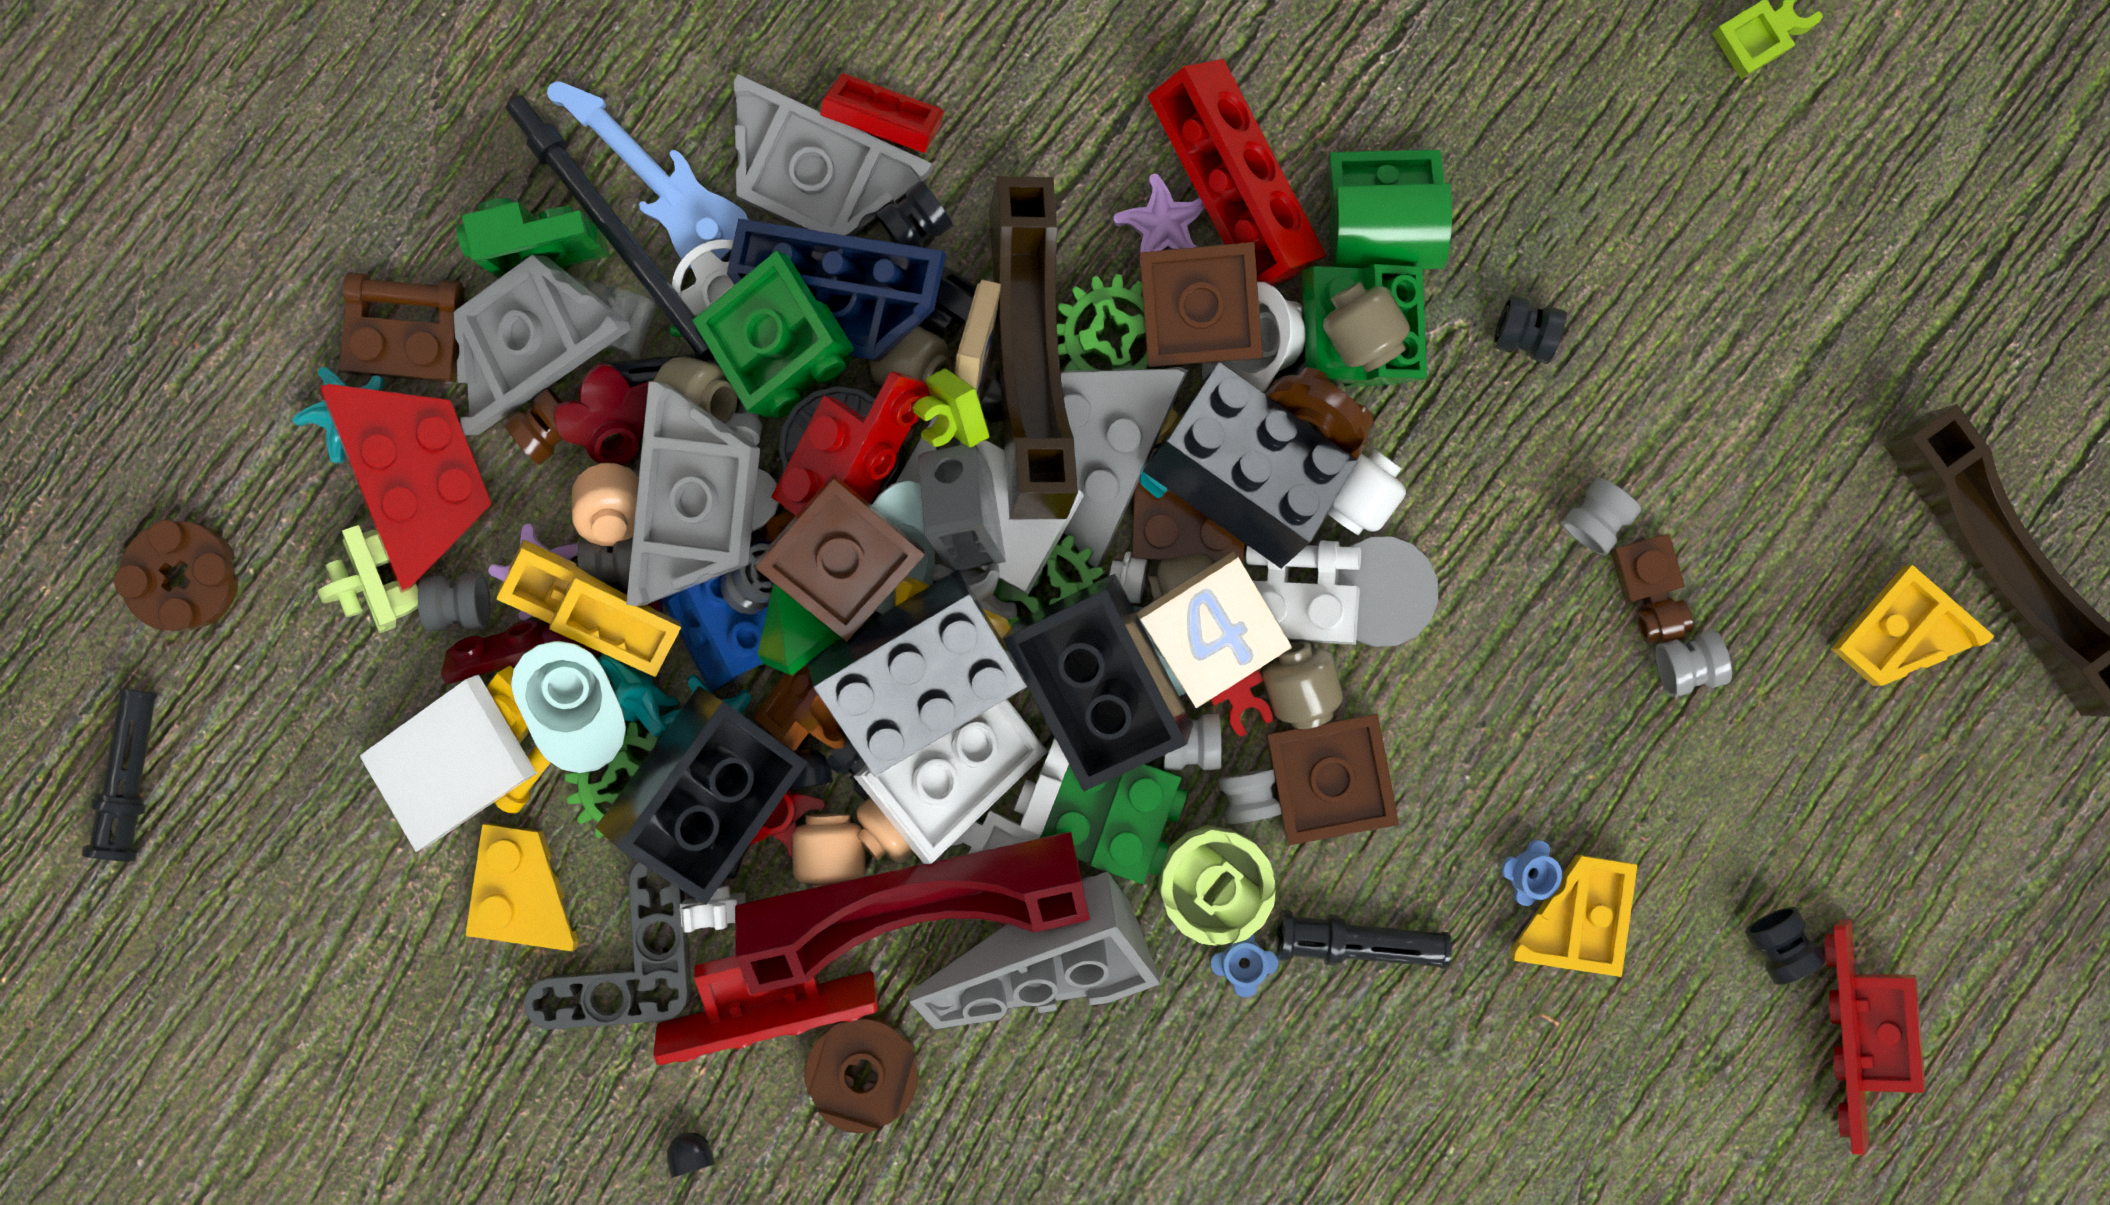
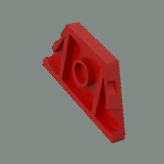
[320,384,492,593]

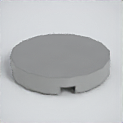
[1338,536,1439,647]

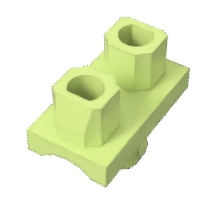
[318,525,418,633]

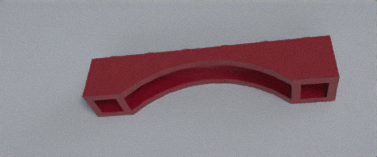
[735,832,1090,994]

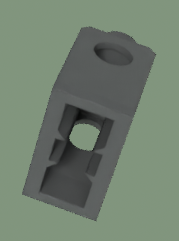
[918,437,1006,571]

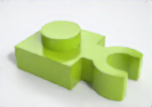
[1712,0,1823,80]

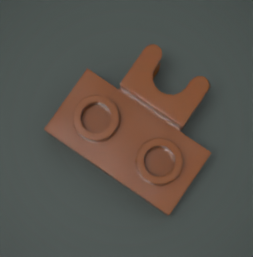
[753,640,846,751]

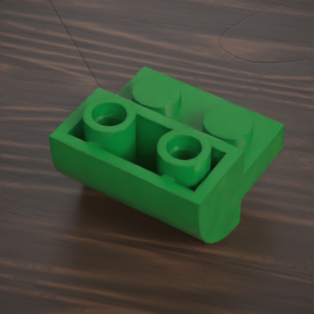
[1327,150,1452,269]
[1302,264,1427,387]

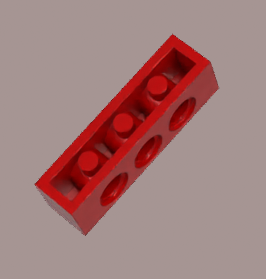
[1147,59,1327,286]

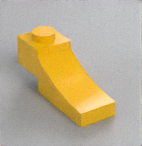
[496,539,681,677]

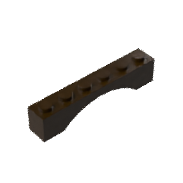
[989,176,1078,520]
[1883,404,2110,717]

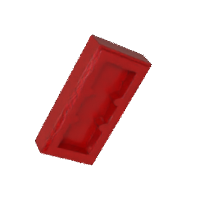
[820,73,944,153]

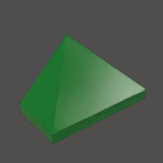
[757,583,840,676]

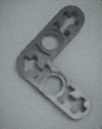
[524,862,692,1030]

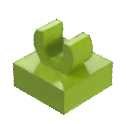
[912,368,989,448]

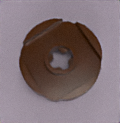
[1265,368,1373,460]
[114,520,238,631]
[804,1016,919,1133]

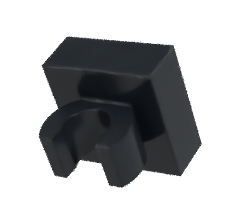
[924,267,977,335]

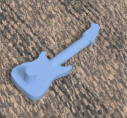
[547,82,749,271]

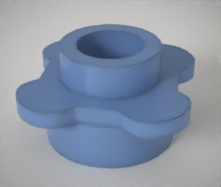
[1501,840,1562,906]
[1210,934,1278,997]

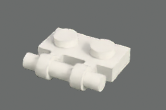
[1246,540,1361,645]

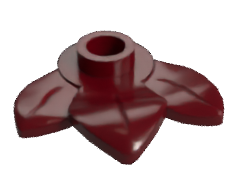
[553,363,653,466]

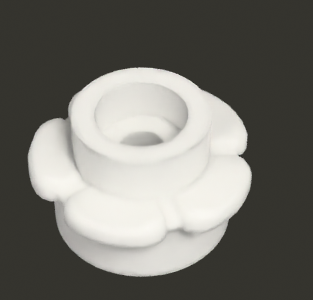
[1110,552,1148,604]

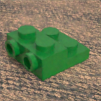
[456,198,610,279]
[692,250,855,418]
[1039,764,1188,885]

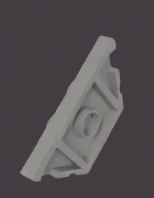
[734,74,933,236]
[454,255,631,435]
[1061,367,1188,567]
[626,381,760,606]

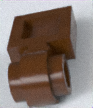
[1610,534,1693,644]

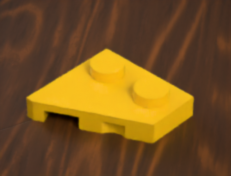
[1831,565,1994,686]
[465,823,579,951]
[1509,854,1638,977]

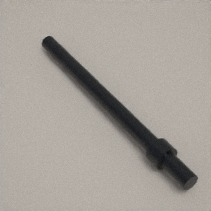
[506,96,713,360]

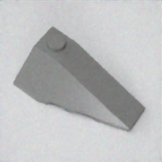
[908,871,1160,1029]

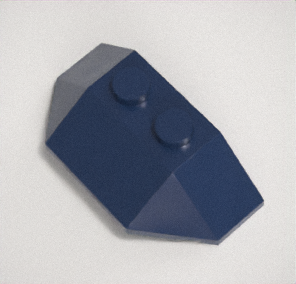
[727,218,946,362]

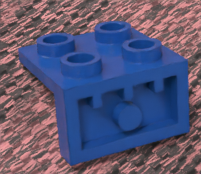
[662,539,768,693]

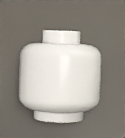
[1328,449,1406,535]

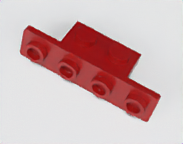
[771,371,929,516]
[1824,919,1925,1155]
[653,955,878,1065]

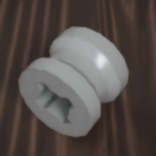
[1218,769,1282,824]

